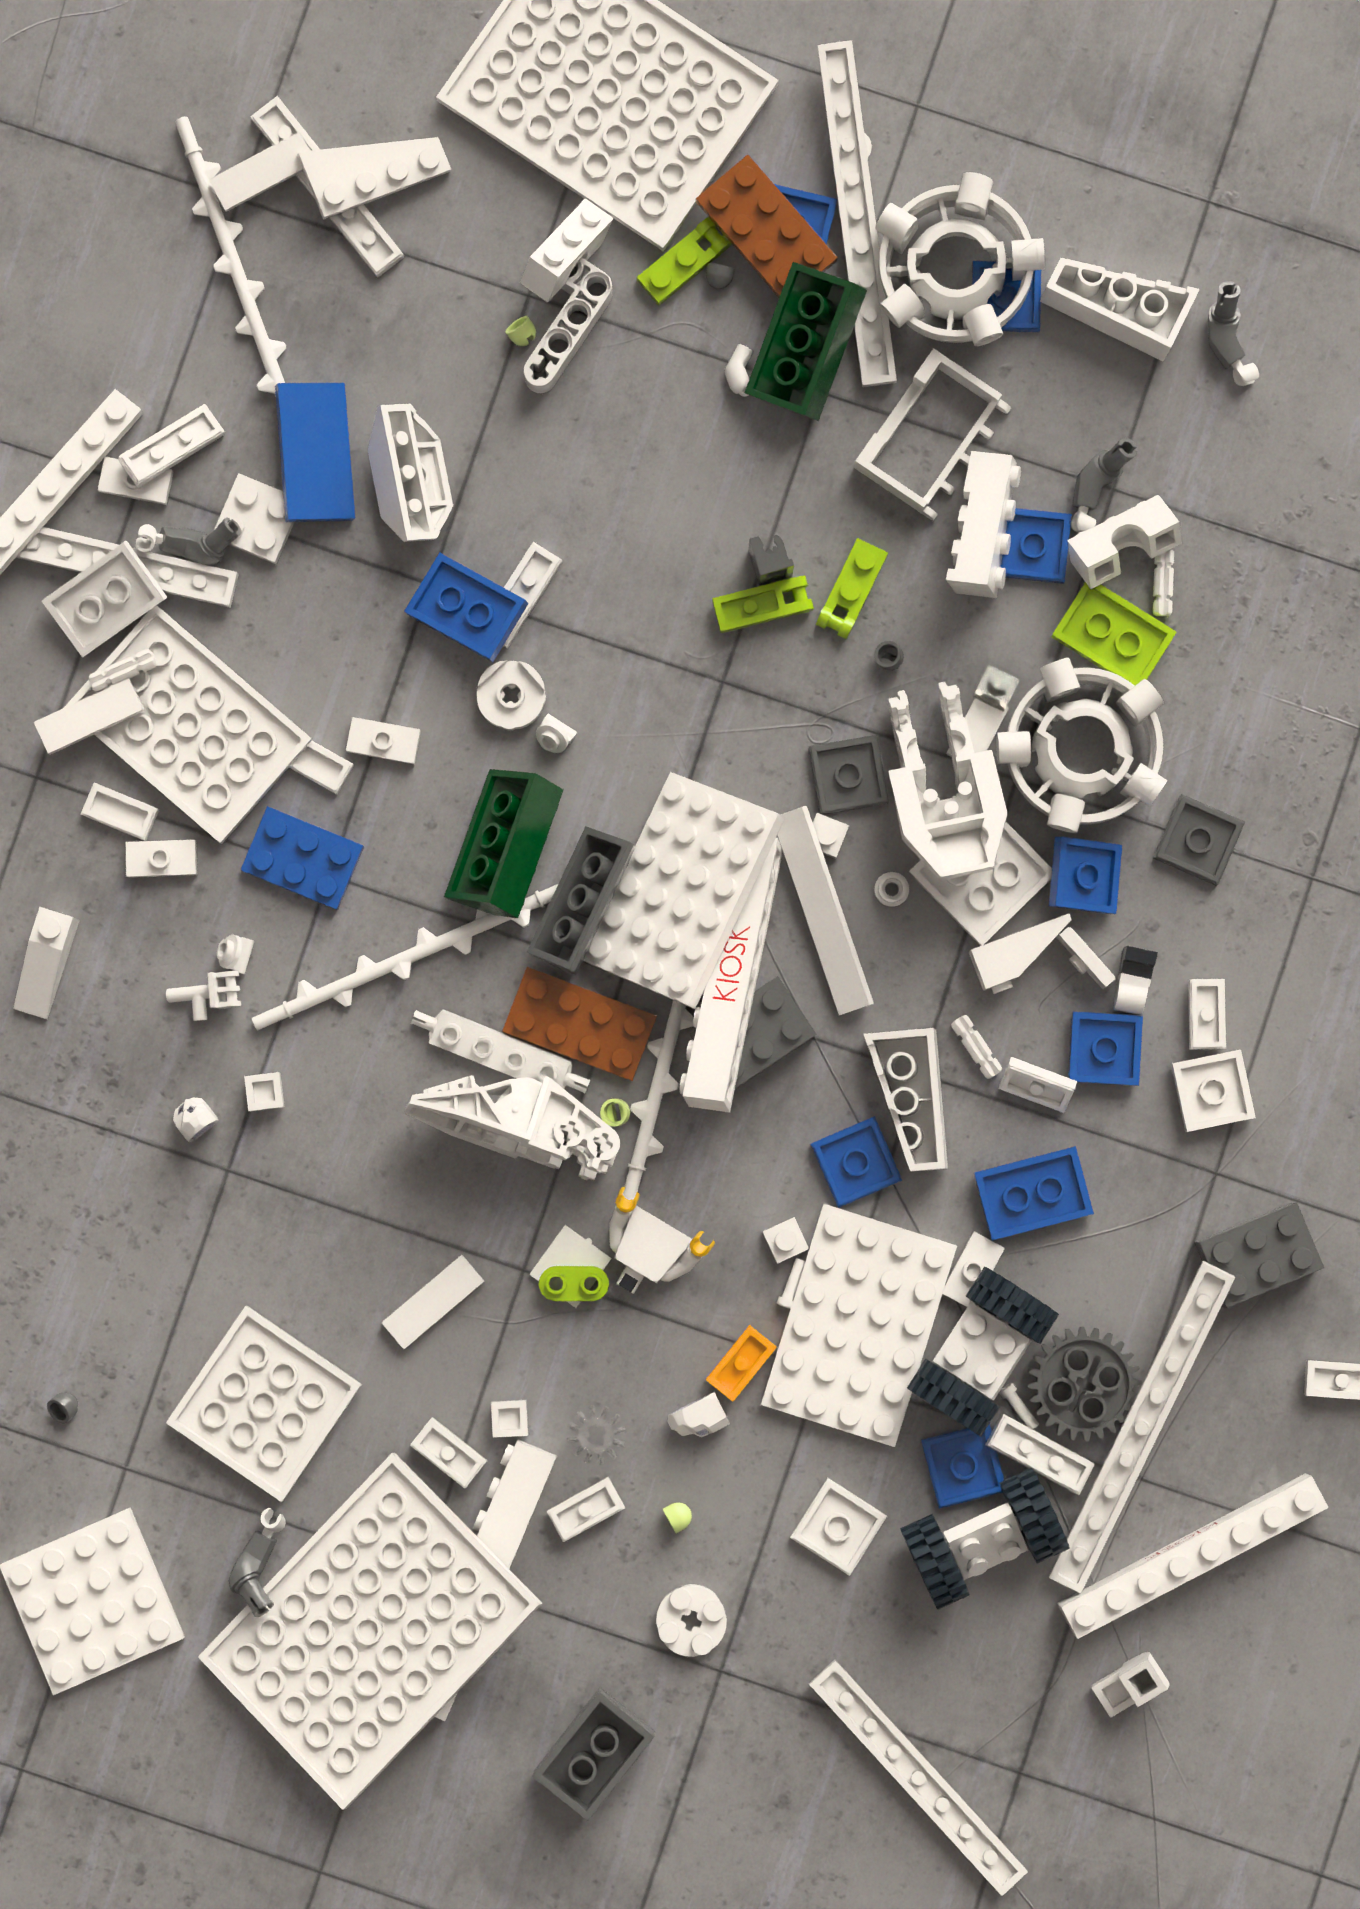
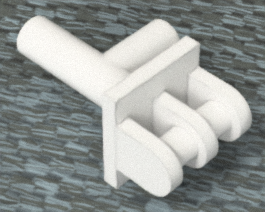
[166,971,241,1021]

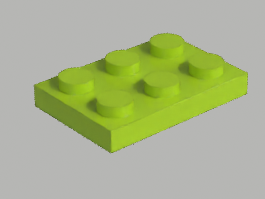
[1051,582,1177,686]

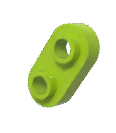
[539,1266,609,1301]

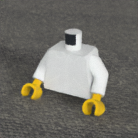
[609,1187,715,1294]

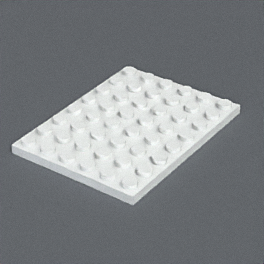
[436,0,779,251]
[198,1453,542,1810]

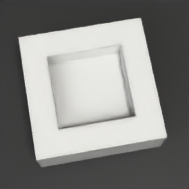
[813,813,849,859]
[244,1072,284,1111]
[763,1217,809,1264]
[491,1400,528,1437]

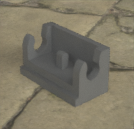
[748,535,794,586]

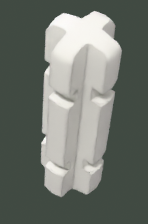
[1153,549,1174,617]
[89,649,156,692]
[951,1015,1002,1079]

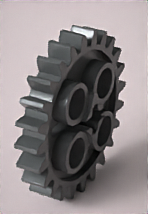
[1027,1327,1142,1442]

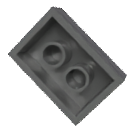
[690,976,817,1089]
[1194,1203,1324,1308]
[532,1687,655,1821]

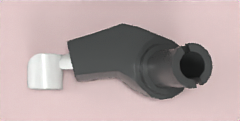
[1208,281,1259,386]
[1071,438,1137,533]
[135,517,242,565]
[228,1508,286,1617]

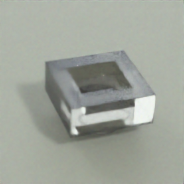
[973,665,1019,712]

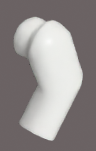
[725,344,753,397]

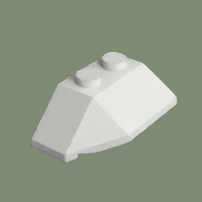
[368,404,453,542]

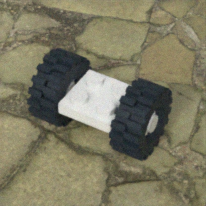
[907,1266,1059,1437]
[900,1468,1070,1610]

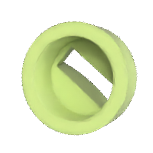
[505,316,536,346]
[600,1099,630,1127]
[663,1503,692,1534]

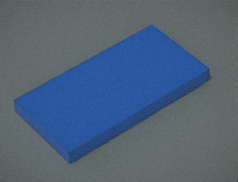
[275,383,355,522]

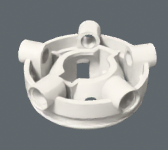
[875,172,1045,346]
[996,658,1167,833]

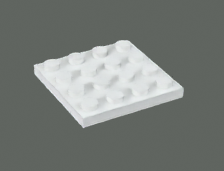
[166,1306,362,1502]
[0,1508,185,1695]

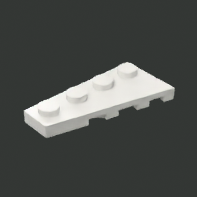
[297,137,451,219]

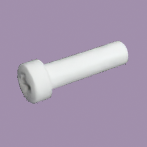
[776,1258,805,1309]
[999,1383,1039,1429]

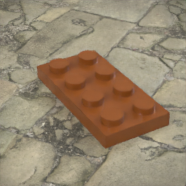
[696,155,838,298]
[502,967,657,1081]

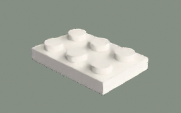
[42,541,167,658]

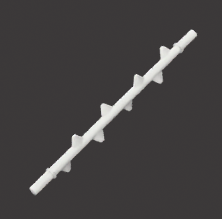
[175,117,286,397]
[252,884,558,1031]
[623,1000,694,1200]

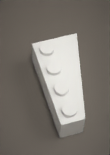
[1040,258,1199,361]
[946,451,1021,598]
[864,1028,948,1172]

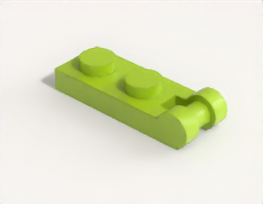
[637,217,732,306]
[815,538,888,639]
[712,576,814,633]

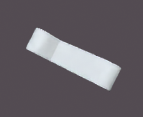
[524,257,612,393]

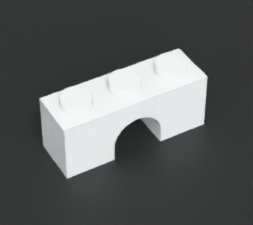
[520,199,613,302]
[1067,495,1182,589]

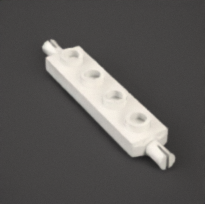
[411,1009,590,1093]

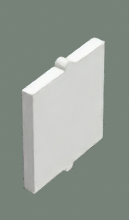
[529,1225,612,1308]

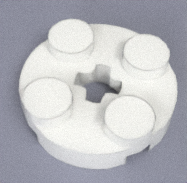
[477,660,546,731]
[656,1584,727,1657]

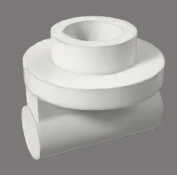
[536,714,577,753]
[217,934,254,974]

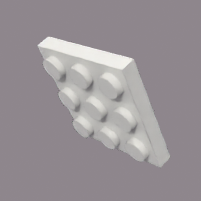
[909,822,1052,946]

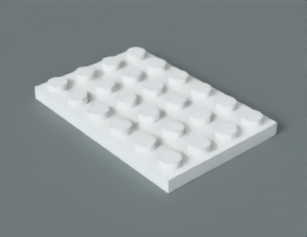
[64,605,313,844]
[583,772,785,1009]
[761,1204,957,1447]

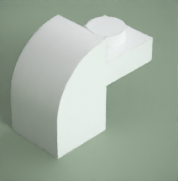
[1091,1652,1170,1718]

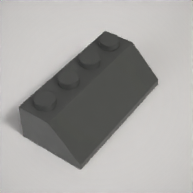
[527,826,635,975]

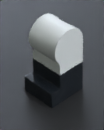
[1113,946,1158,1016]

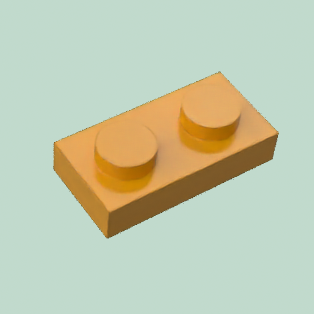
[706,1325,777,1402]

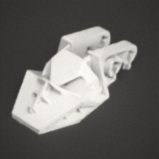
[888,682,1007,880]
[404,1076,620,1181]

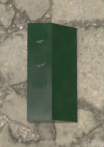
[744,262,867,421]
[444,769,564,918]

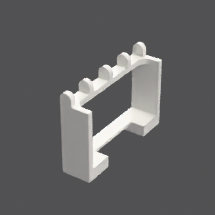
[854,348,1011,521]

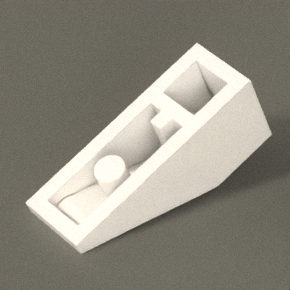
[13,907,80,1019]
[969,914,1072,994]

